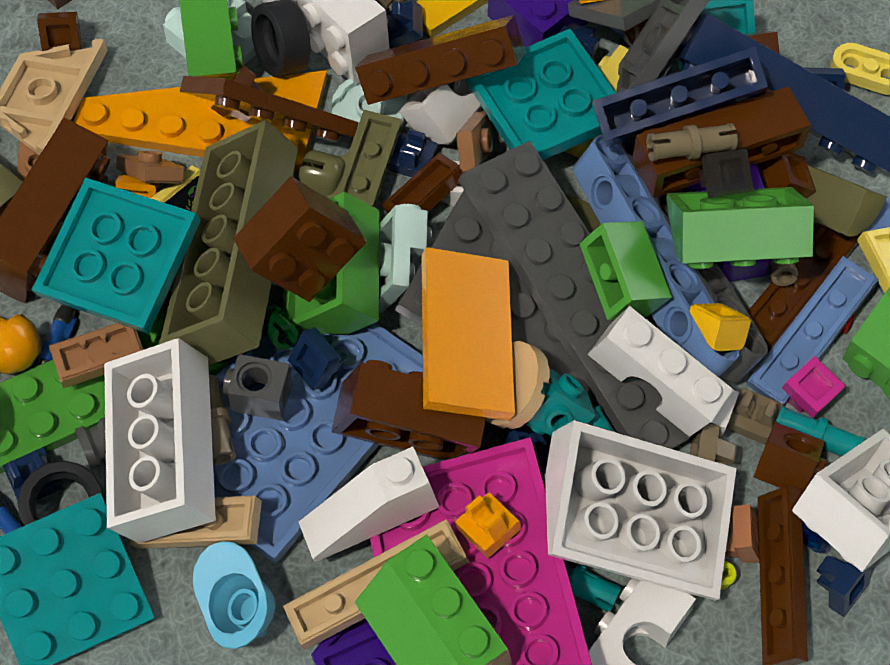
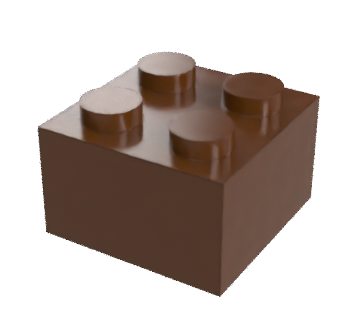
[233,176,367,302]

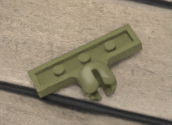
[297,110,402,208]

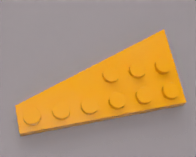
[73,70,327,172]

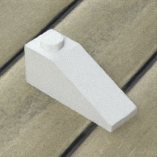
[299,446,439,562]

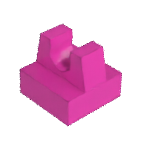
[782,356,845,418]

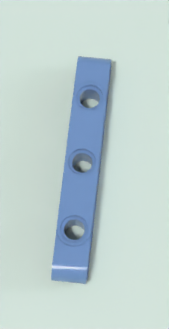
[573,135,739,377]

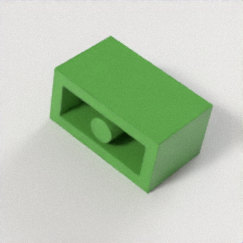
[179,0,243,79]
[579,221,672,320]

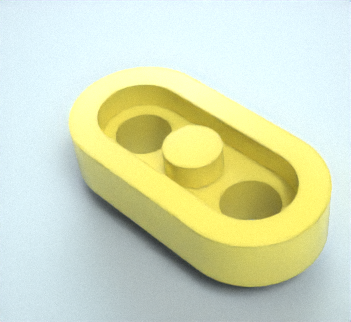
[830,43,890,95]

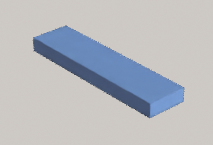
[746,256,878,406]

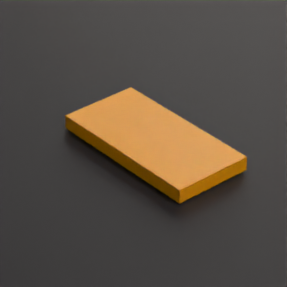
[421,247,515,421]

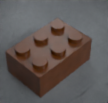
[331,360,486,461]

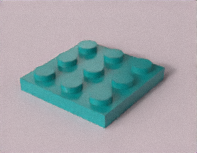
[466,29,616,160]
[32,178,201,334]
[0,493,155,665]

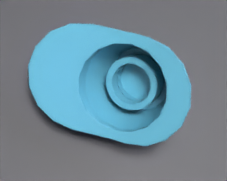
[192,541,276,649]

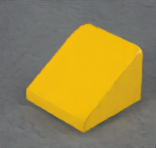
[689,303,751,351]

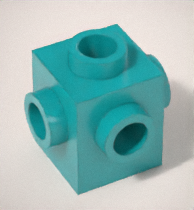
[526,368,595,437]

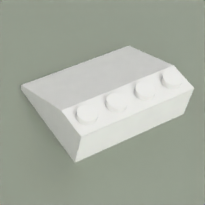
[545,420,737,601]

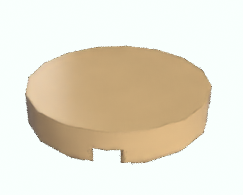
[485,341,550,429]

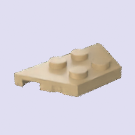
[0,39,108,155]

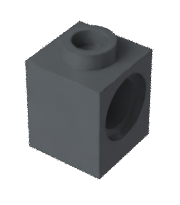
[223,354,293,421]

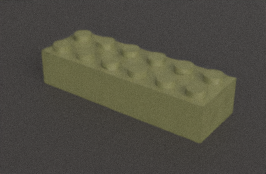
[160,120,298,366]

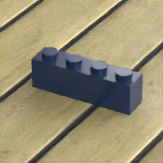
[592,46,768,147]

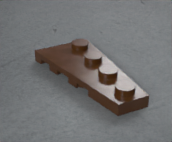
[180,76,359,142]

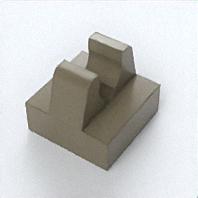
[726,388,783,445]
[689,424,737,466]

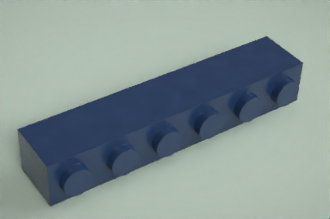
[674,14,890,174]

